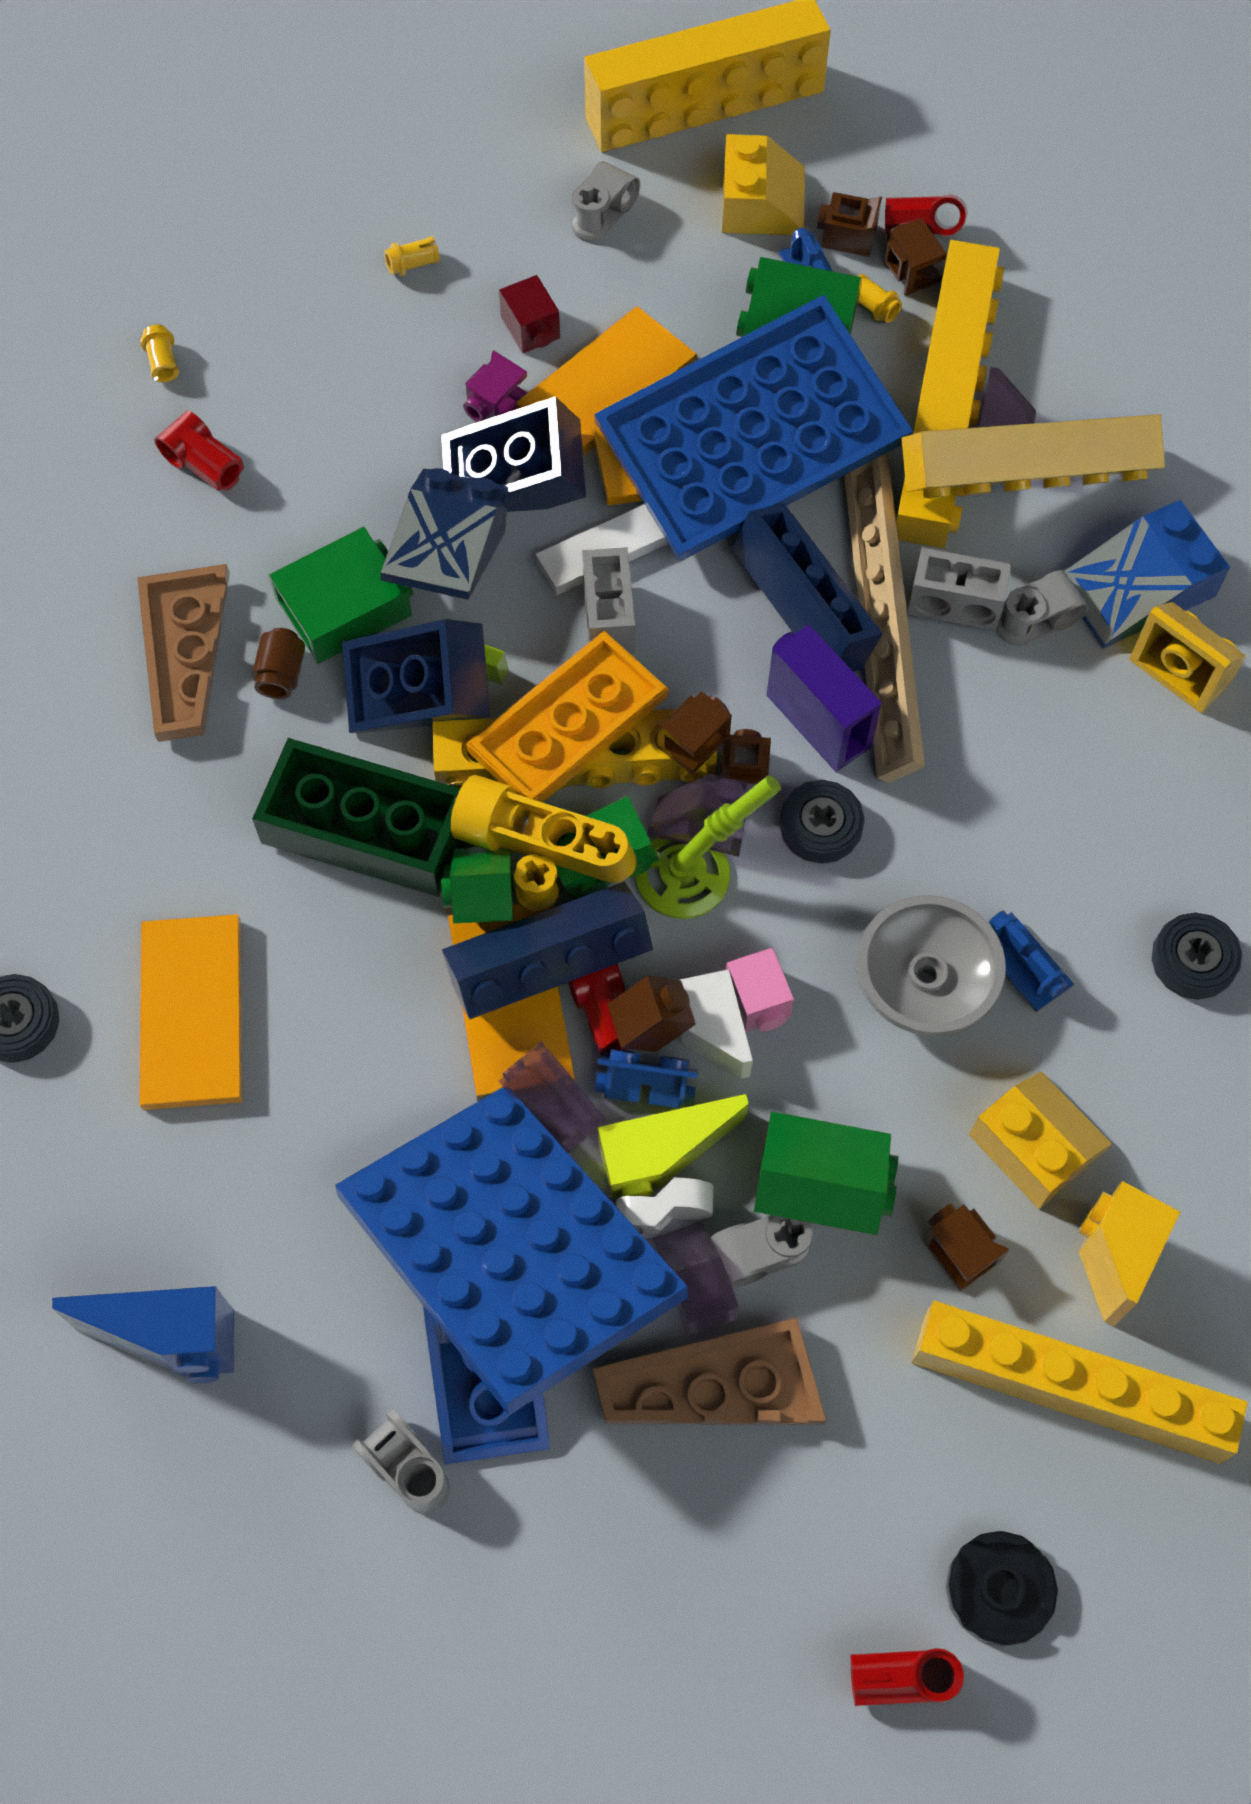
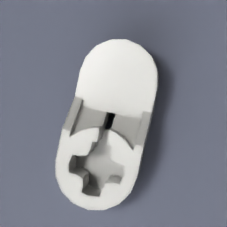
[616,1177,714,1238]

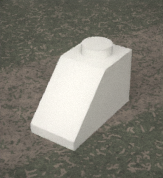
[679,969,753,1079]

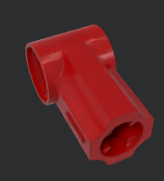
[885,194,968,236]
[154,410,244,491]
[568,964,627,1055]
[850,1648,964,1707]

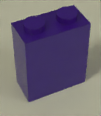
[766,624,882,772]

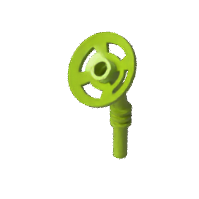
[636,775,781,919]

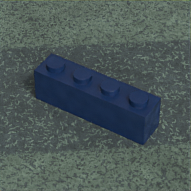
[731,504,883,672]
[442,881,654,1020]

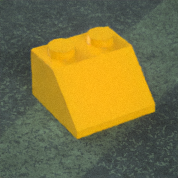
[722,134,805,235]
[1129,602,1246,714]
[969,1071,1112,1209]
[1078,1181,1181,1327]

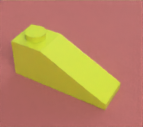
[598,1094,748,1199]

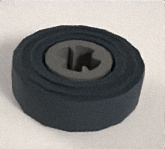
[779,780,865,864]
[1151,912,1242,1000]
[0,974,59,1063]

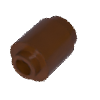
[252,628,306,699]

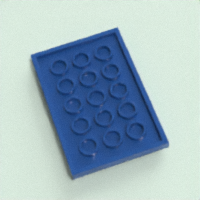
[594,295,913,562]
[335,1087,688,1415]

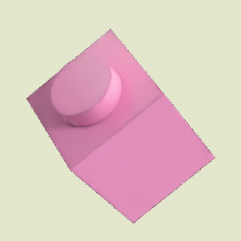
[726,947,794,1032]

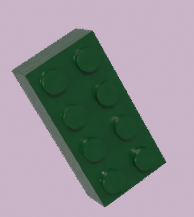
[252,738,461,897]

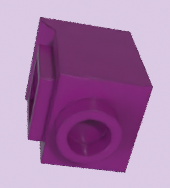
[463,350,528,423]

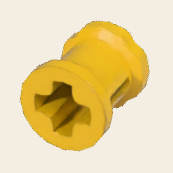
[514,854,559,913]

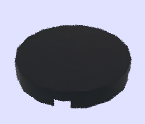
[945,1531,1058,1647]

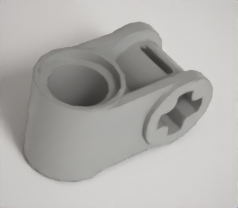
[572,161,641,241]
[997,570,1089,646]
[709,1215,813,1289]
[351,1408,450,1514]

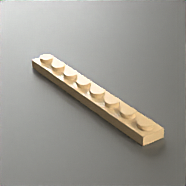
[844,454,925,783]

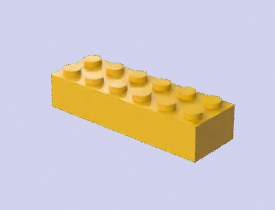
[584,0,831,152]

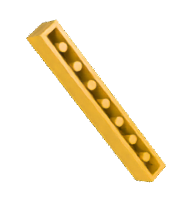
[896,240,1005,549]

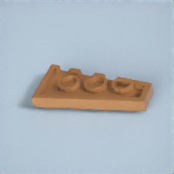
[137,564,230,742]
[593,1317,826,1425]

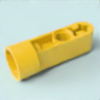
[451,775,637,883]

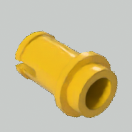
[384,236,440,276]
[858,274,902,323]
[140,324,179,383]

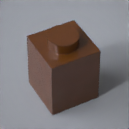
[607,975,696,1052]

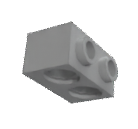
[582,547,635,654]
[907,547,1012,631]

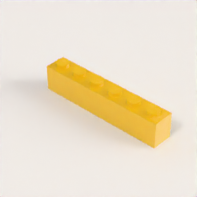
[902,414,1165,499]
[912,1300,1248,1464]

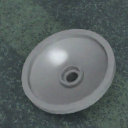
[856,895,1006,1036]

